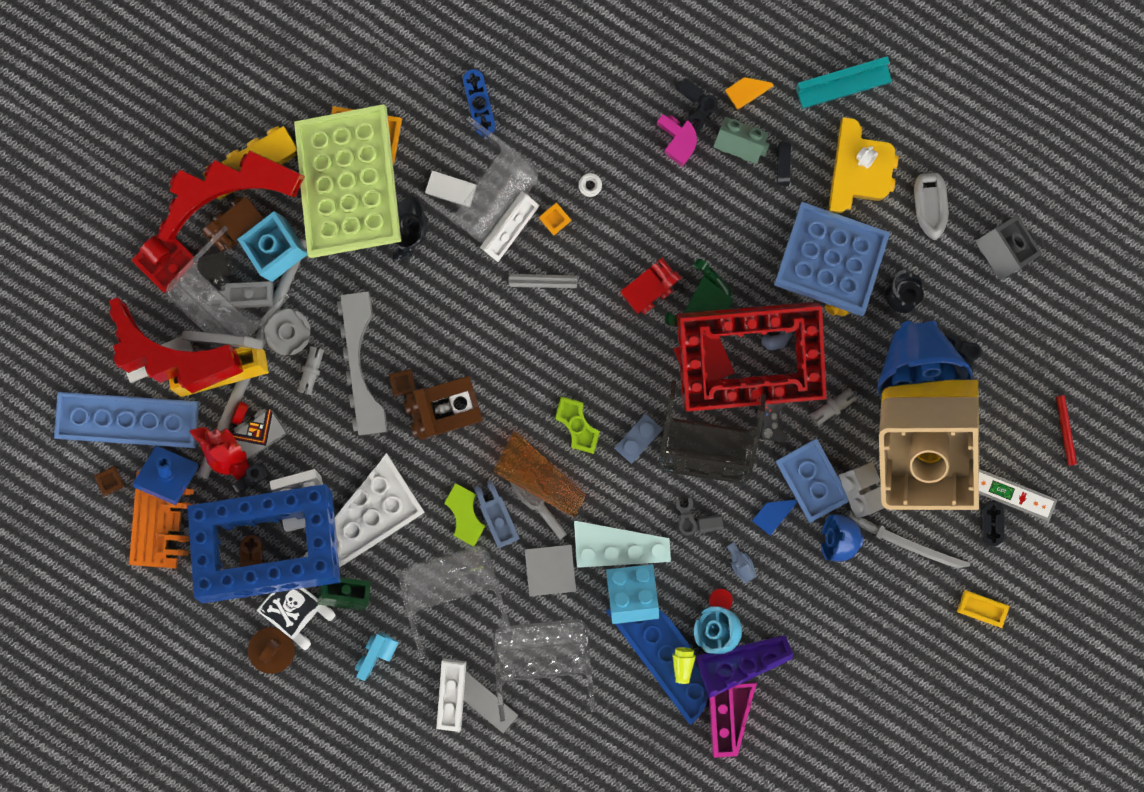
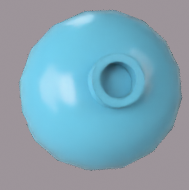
[694,607,742,654]

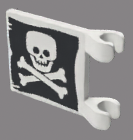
[257,588,335,650]

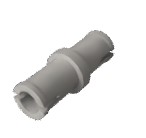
[297,346,325,396]
[810,388,857,426]

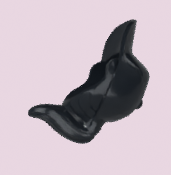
[392,196,429,263]

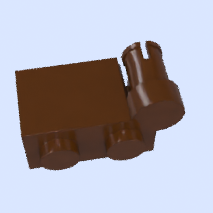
[202,197,264,252]

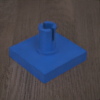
[133,446,198,505]

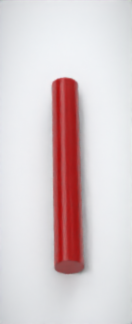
[1055,395,1077,466]

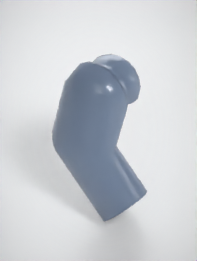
[761,331,794,351]

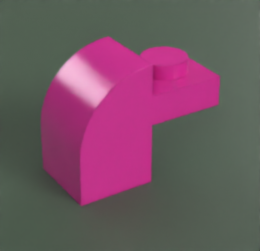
[657,114,697,167]

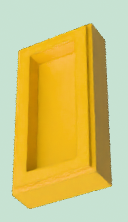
[957,590,1010,628]

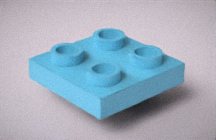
[355,631,399,681]

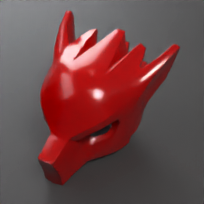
[189,427,250,480]

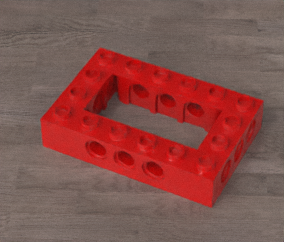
[677,302,827,412]

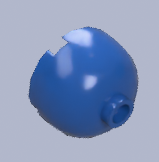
[821,514,864,562]

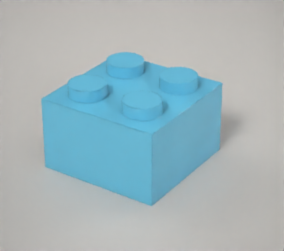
[237,211,307,282]
[606,564,659,624]

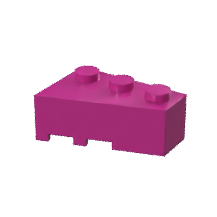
[709,681,757,758]

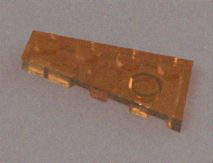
[493,431,586,517]

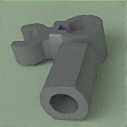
[675,498,724,536]

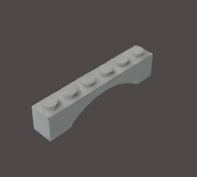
[337,292,388,436]

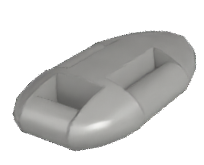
[914,172,949,240]

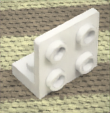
[270,469,323,532]

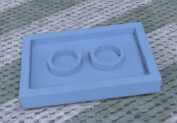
[775,438,849,523]

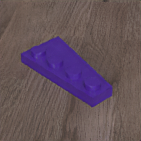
[695,635,793,699]

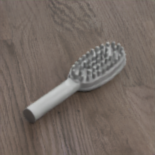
[510,470,567,540]

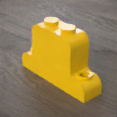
[828,117,899,214]

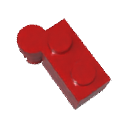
[620,257,681,315]

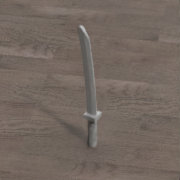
[847,512,970,568]

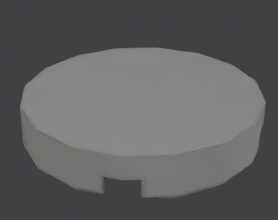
[263,309,311,355]

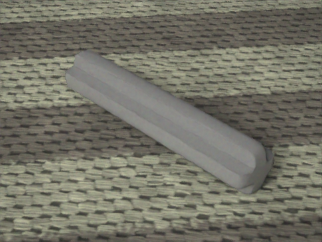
[508,274,578,288]

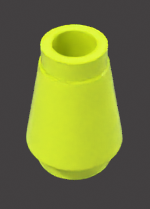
[672,647,696,684]

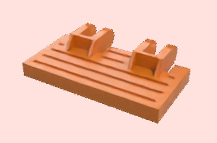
[129,471,194,569]

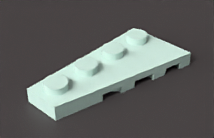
[574,521,671,568]

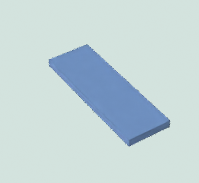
[54,392,199,448]

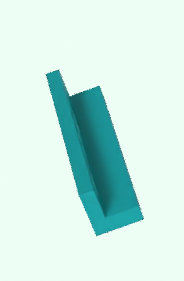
[795,56,892,109]

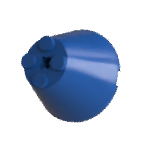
[877,321,973,398]

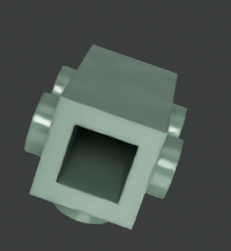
[713,117,769,164]

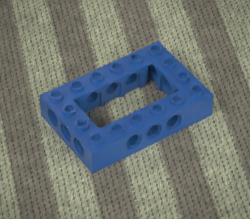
[187,484,341,604]

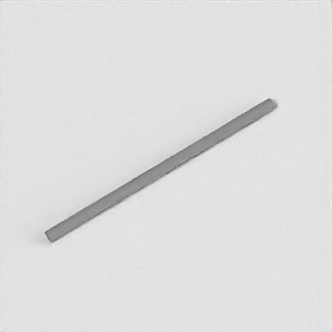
[197,237,307,479]

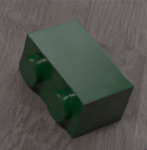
[317,577,371,611]

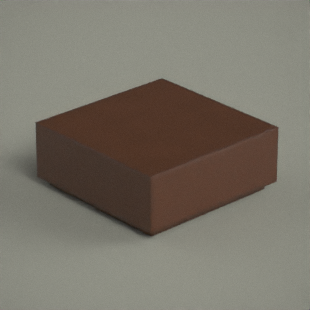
[389,369,416,397]
[94,465,126,497]

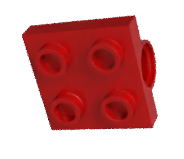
[131,232,198,294]

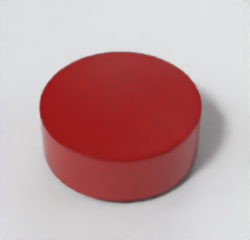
[231,401,249,425]
[709,589,733,610]

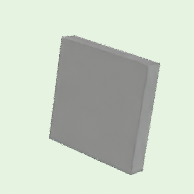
[525,545,576,596]

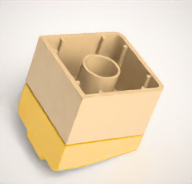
[879,380,979,510]

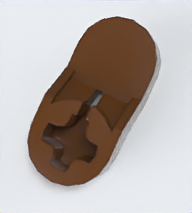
[239,535,264,567]

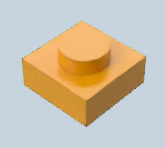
[539,202,572,236]

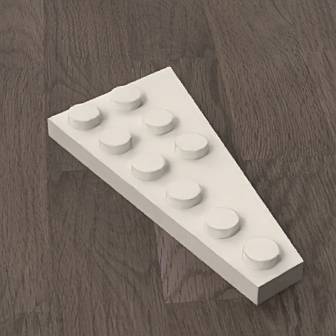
[302,453,425,589]

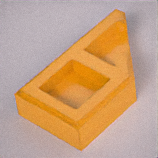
[725,77,774,111]

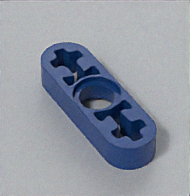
[463,69,495,137]

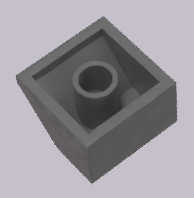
[975,215,1042,281]

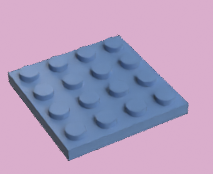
[774,202,890,316]

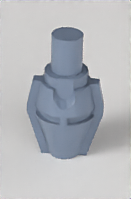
[727,542,757,584]

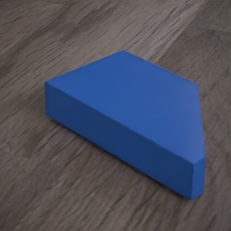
[752,500,797,536]

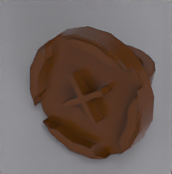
[248,627,295,674]

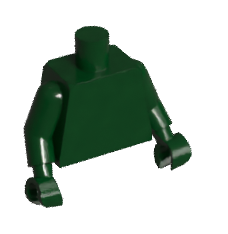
[665,259,734,327]

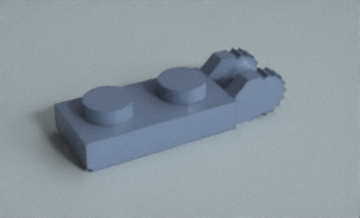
[474,480,520,549]

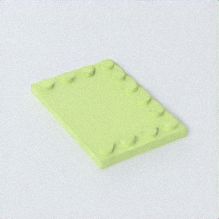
[294,104,401,258]

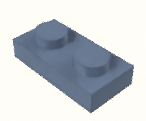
[614,413,663,464]

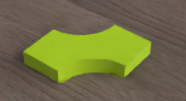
[555,397,600,454]
[444,483,485,547]

